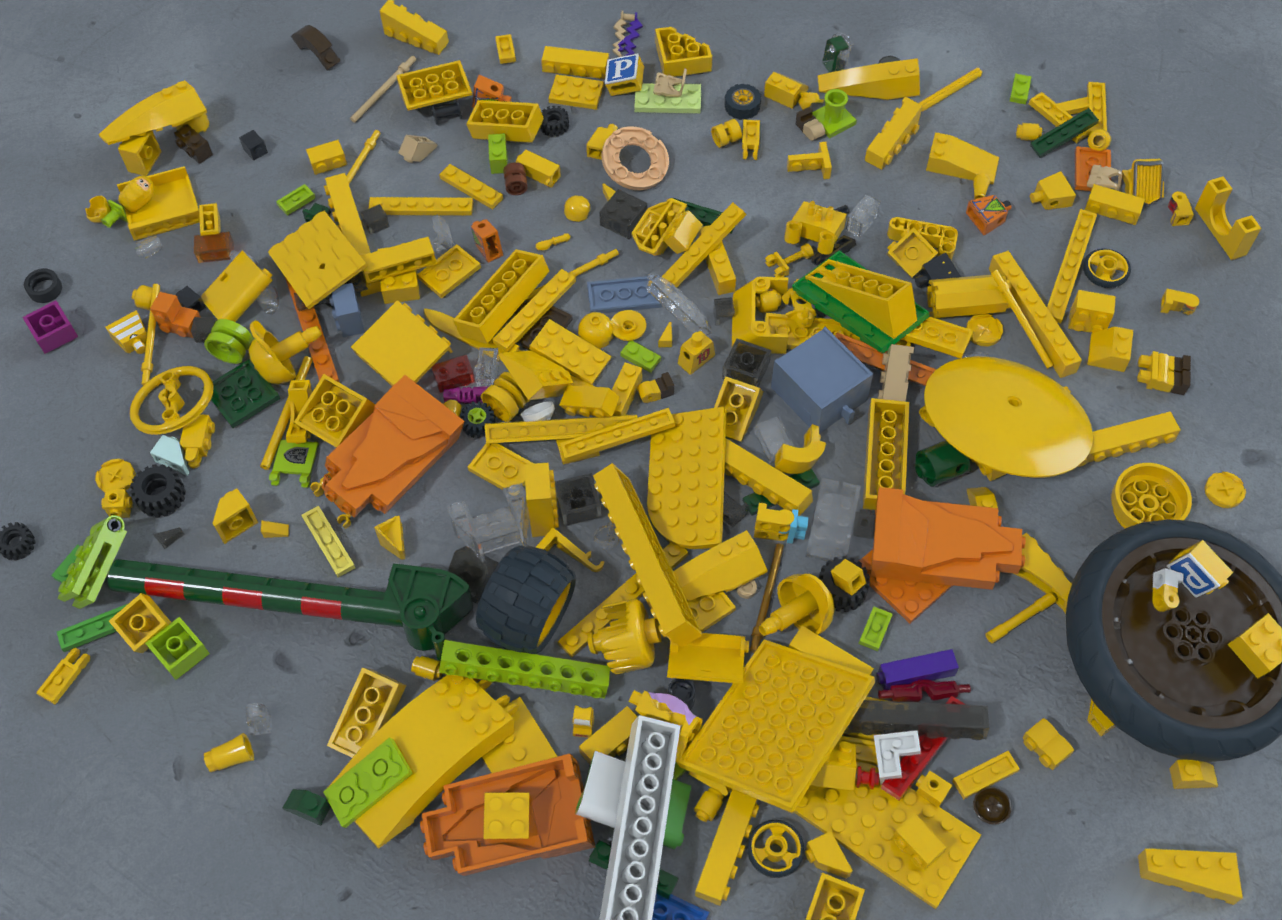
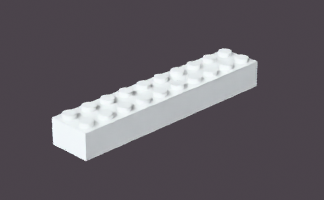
[599,715,680,920]

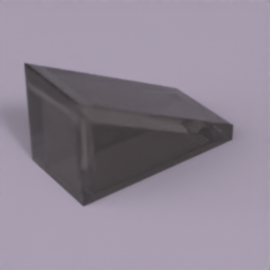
[153,527,185,549]

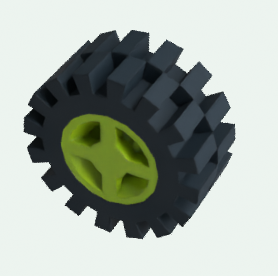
[460,401,495,438]

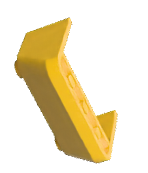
[731,277,788,354]

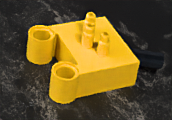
[784,201,850,255]

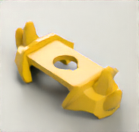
[781,279,816,328]

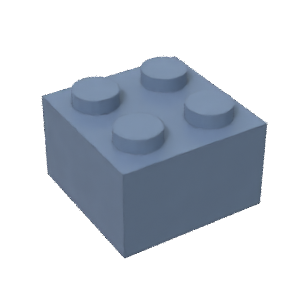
[329,283,365,337]

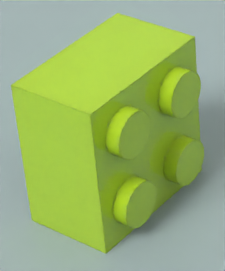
[145,617,210,680]

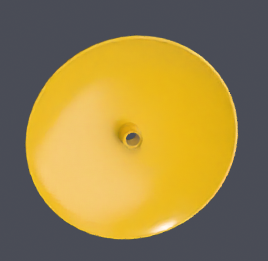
[924,356,1093,478]

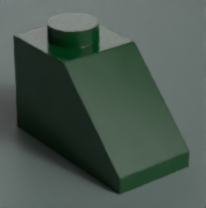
[282,789,331,826]

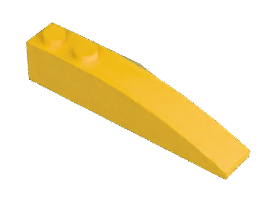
[817,58,920,100]
[99,80,207,145]
[642,530,768,609]

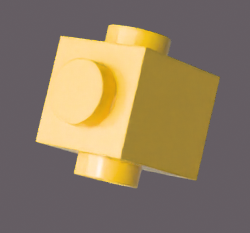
[915,770,952,808]

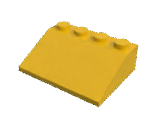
[396,60,472,111]

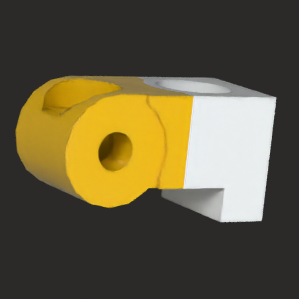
[1152,568,1183,612]

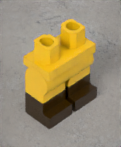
[1137,351,1191,395]

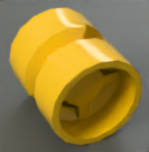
[711,119,742,147]

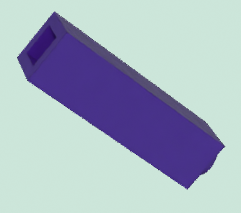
[876,649,959,690]

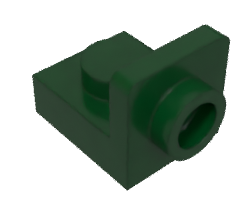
[302,203,331,222]

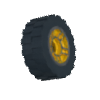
[725,84,761,120]

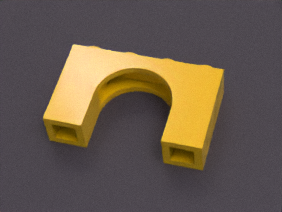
[1195,176,1261,260]

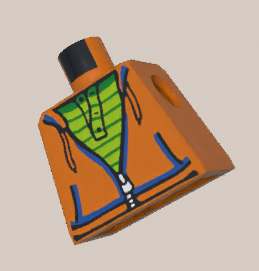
[472,75,512,108]
[966,195,1011,236]
[471,219,503,263]

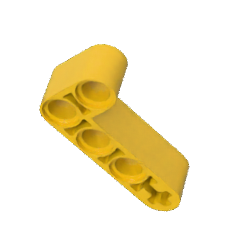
[887,217,958,261]

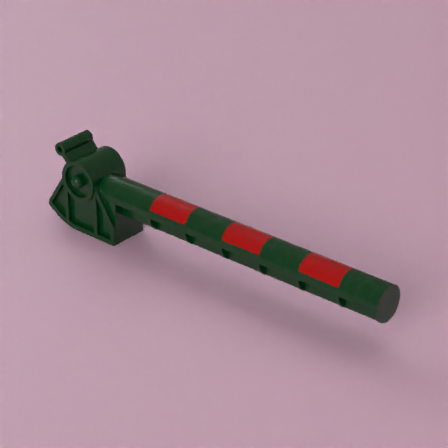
[108,559,473,661]

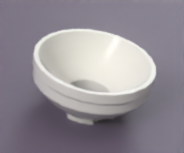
[521,401,555,421]

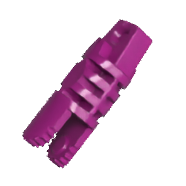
[443,386,489,404]

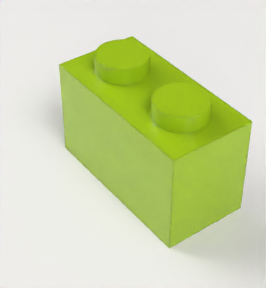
[488,133,508,174]

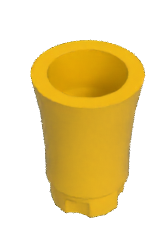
[204,732,254,772]

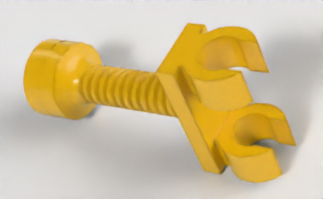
[765,243,814,277]

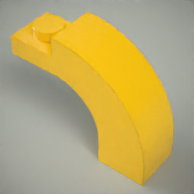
[286,380,312,444]
[775,424,826,474]

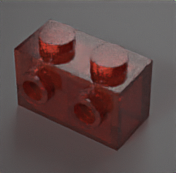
[431,355,475,393]

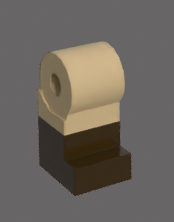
[795,107,825,141]

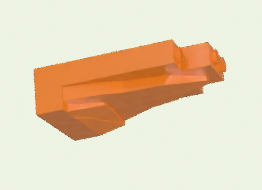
[324,375,464,518]
[870,487,1026,590]
[420,754,595,876]

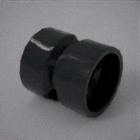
[668,678,695,710]

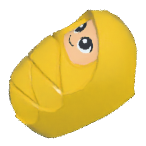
[118,175,154,212]

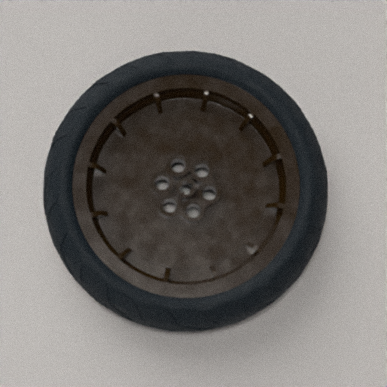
[1065,519,1282,762]

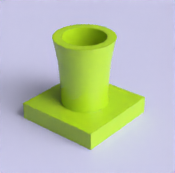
[813,89,857,139]

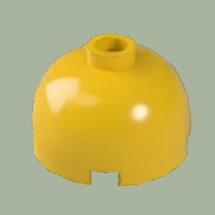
[578,312,614,349]

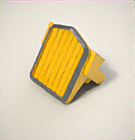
[1122,159,1164,206]

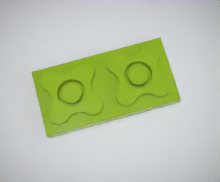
[323,738,413,828]

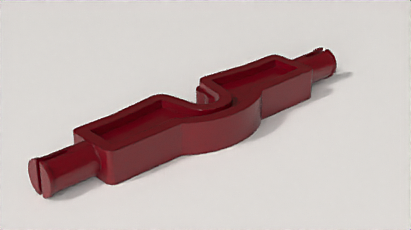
[878,680,971,702]

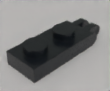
[811,235,857,266]

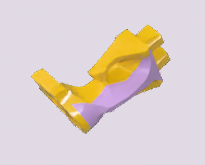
[629,690,702,765]

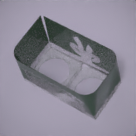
[822,35,852,73]

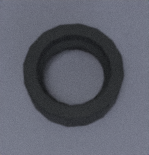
[24,268,62,303]

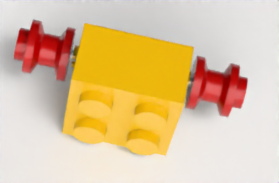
[810,741,879,790]

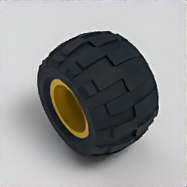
[476,545,576,654]

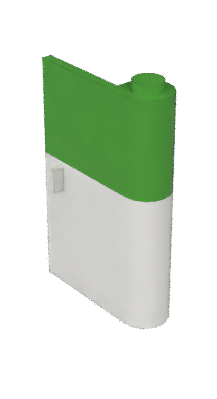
[575,751,691,849]

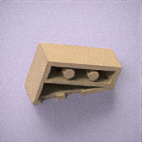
[877,344,914,402]

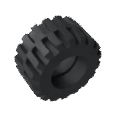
[130,464,186,518]
[818,556,870,612]

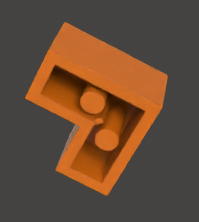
[150,292,202,338]

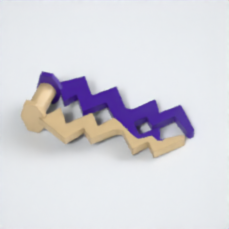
[613,11,643,57]

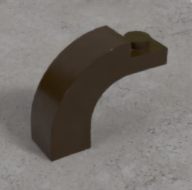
[291,25,341,70]

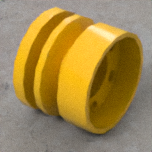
[481,371,530,422]

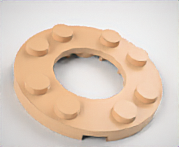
[601,126,669,190]

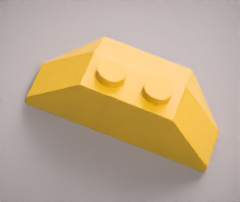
[631,198,687,256]

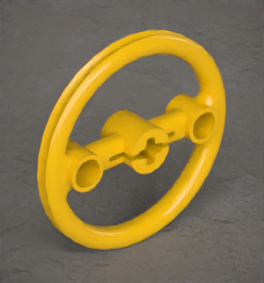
[129,366,213,435]

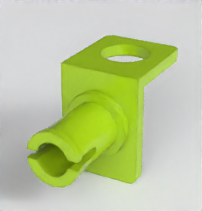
[101,200,128,228]

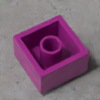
[22,300,78,354]

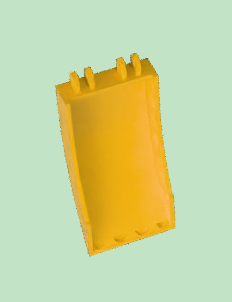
[329,675,519,849]

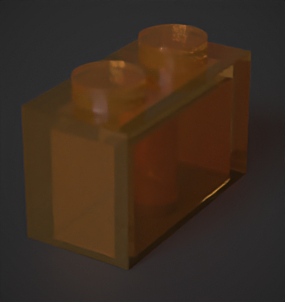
[194,232,234,263]

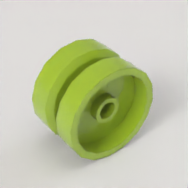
[204,319,253,364]

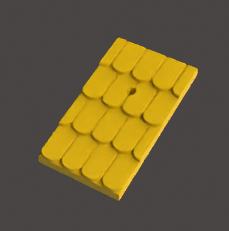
[268,211,368,309]

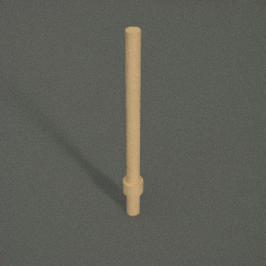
[350,56,416,123]

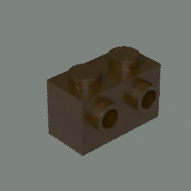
[174,124,213,164]

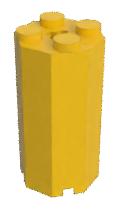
[927,274,1011,318]

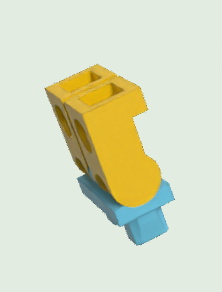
[754,503,808,544]

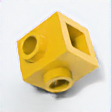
[101,488,133,518]

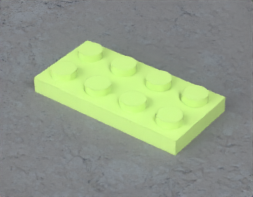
[635,83,701,113]

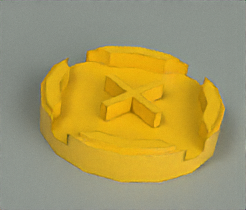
[966,314,1003,347]
[95,458,136,493]
[1204,472,1246,508]

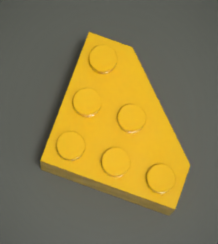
[655,27,712,77]

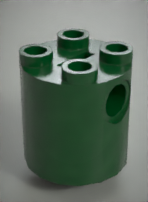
[915,440,971,487]

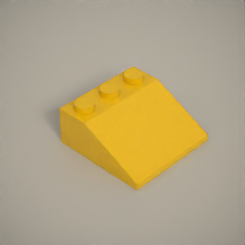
[498,350,574,400]
[294,374,376,447]

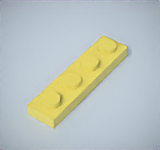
[301,506,355,577]

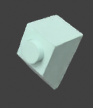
[150,435,189,476]

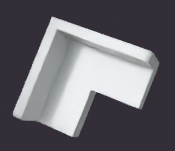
[874,730,921,785]

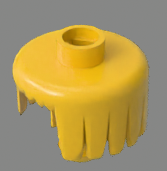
[587,599,661,674]

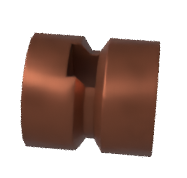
[503,162,528,195]

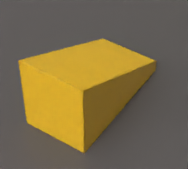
[602,183,620,209]
[658,322,672,347]
[261,520,289,538]

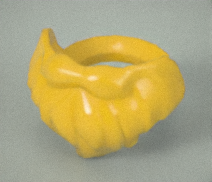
[799,91,824,110]

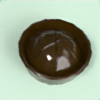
[973,787,1012,824]

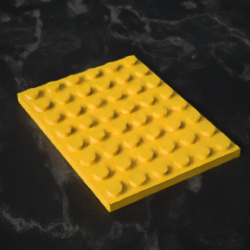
[678,639,875,813]

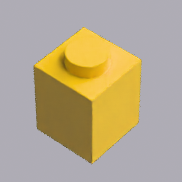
[831,559,866,596]

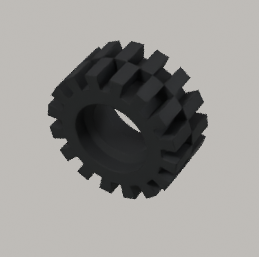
[540,105,569,137]
[0,522,36,561]

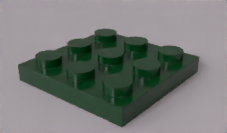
[202,359,281,429]

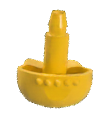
[248,320,322,384]
[758,574,834,636]

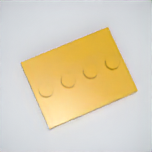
[482,697,558,773]

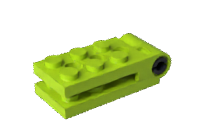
[57,515,127,609]

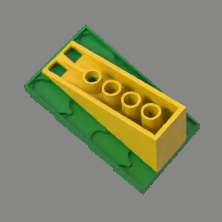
[792,251,930,354]

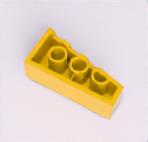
[865,97,922,170]

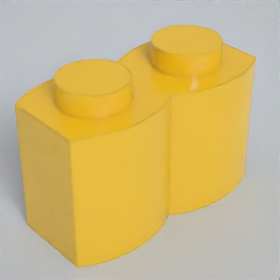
[1023,718,1074,770]

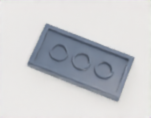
[587,275,662,313]

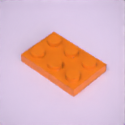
[1075,146,1111,191]

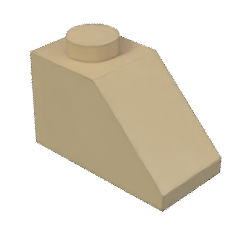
[398,135,438,163]

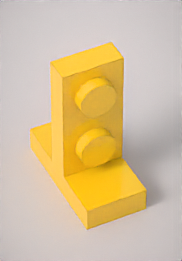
[787,142,832,179]

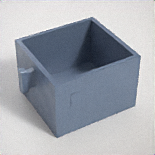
[771,327,873,434]

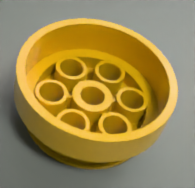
[1111,463,1192,529]

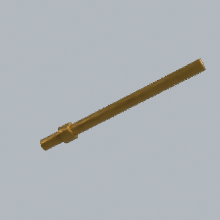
[749,543,784,653]

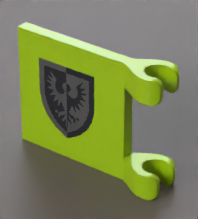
[269,440,319,488]

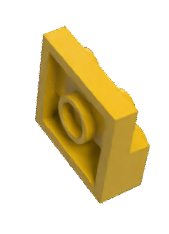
[886,227,938,278]

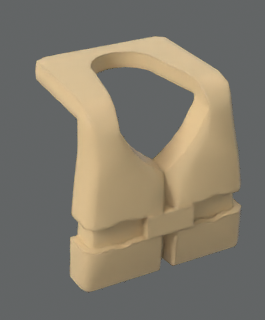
[653,68,687,97]
[1087,165,1122,191]

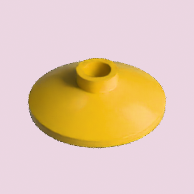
[611,310,646,341]

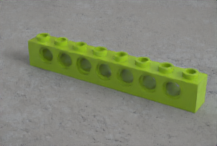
[439,640,610,699]

